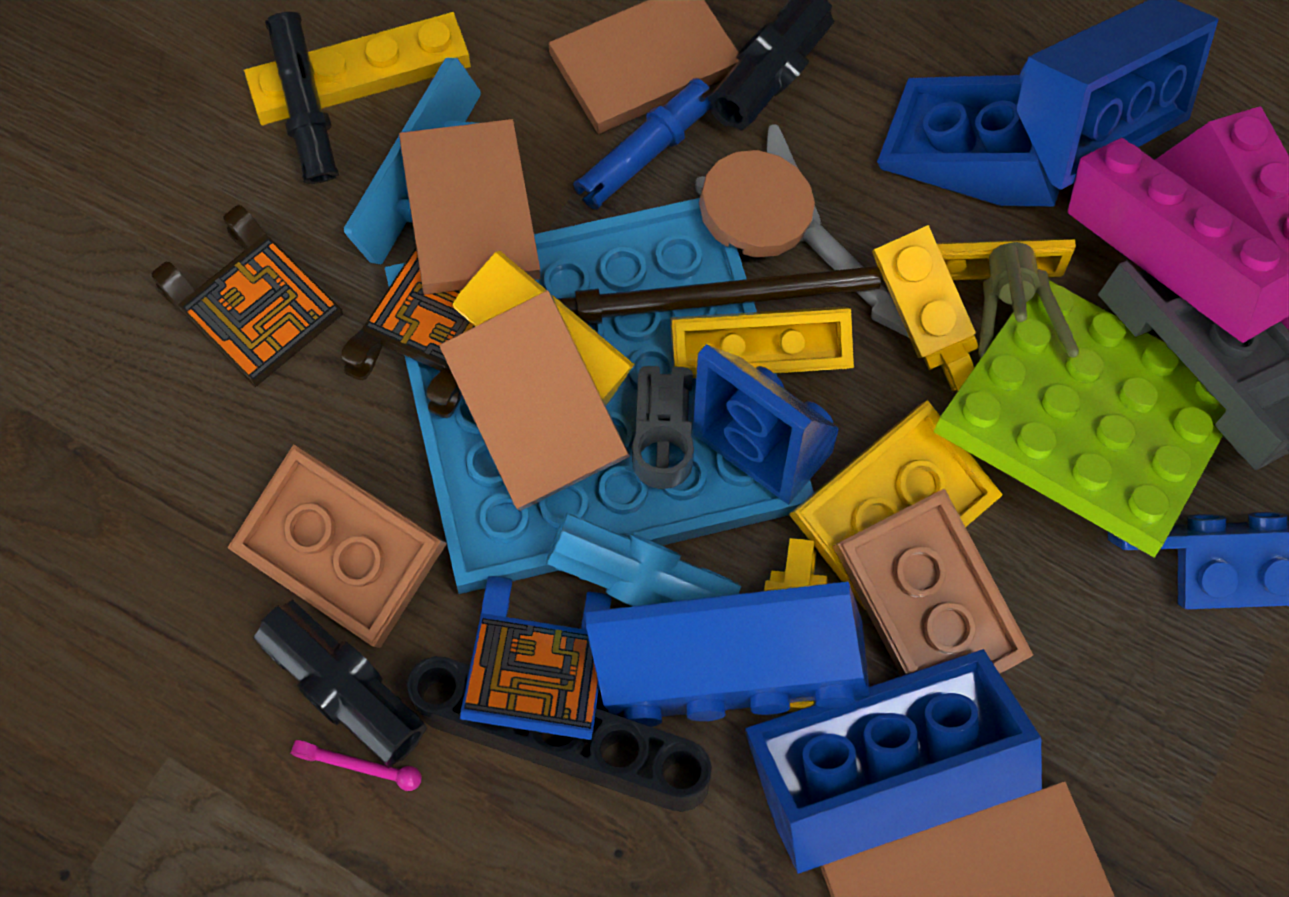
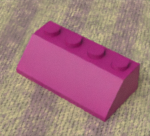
[1155,106,1289,330]
[1067,137,1289,343]

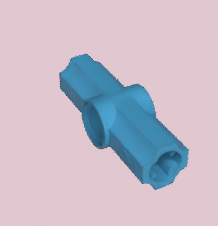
[546,512,741,606]

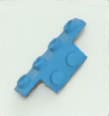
[344,57,481,264]

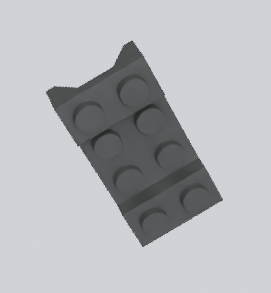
[1098,261,1289,471]

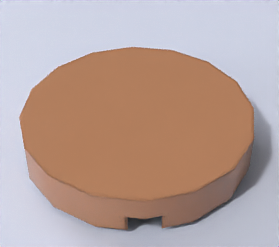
[699,150,815,258]

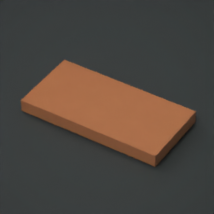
[821,782,1115,897]

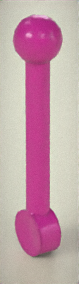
[291,740,422,791]

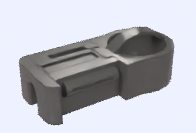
[632,366,694,489]

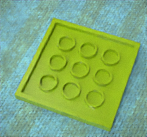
[934,280,1227,558]

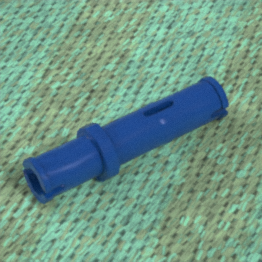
[573,78,712,210]

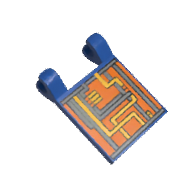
[460,576,611,740]

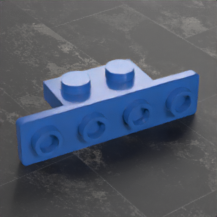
[1108,512,1289,609]

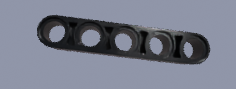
[407,656,712,812]

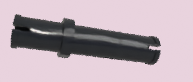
[265,11,339,184]

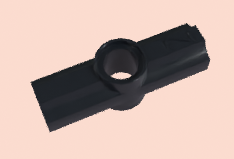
[708,0,835,131]
[253,599,427,768]

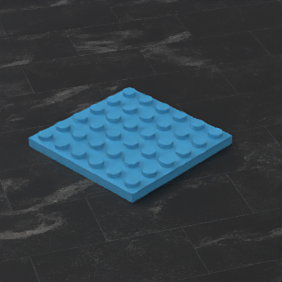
[384,198,814,594]

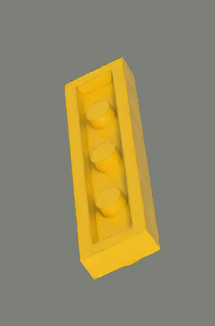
[244,12,471,126]

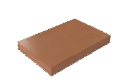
[549,0,739,135]
[399,119,540,295]
[439,290,630,511]
[228,444,447,648]
[833,488,1034,676]

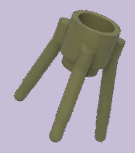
[978,242,1079,358]

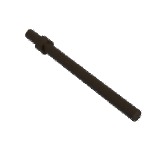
[557,266,881,325]

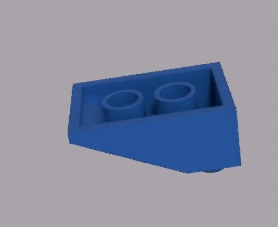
[877,75,1060,206]
[693,344,839,505]

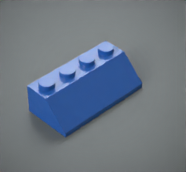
[1016,0,1219,190]
[585,581,870,727]
[745,649,1042,874]

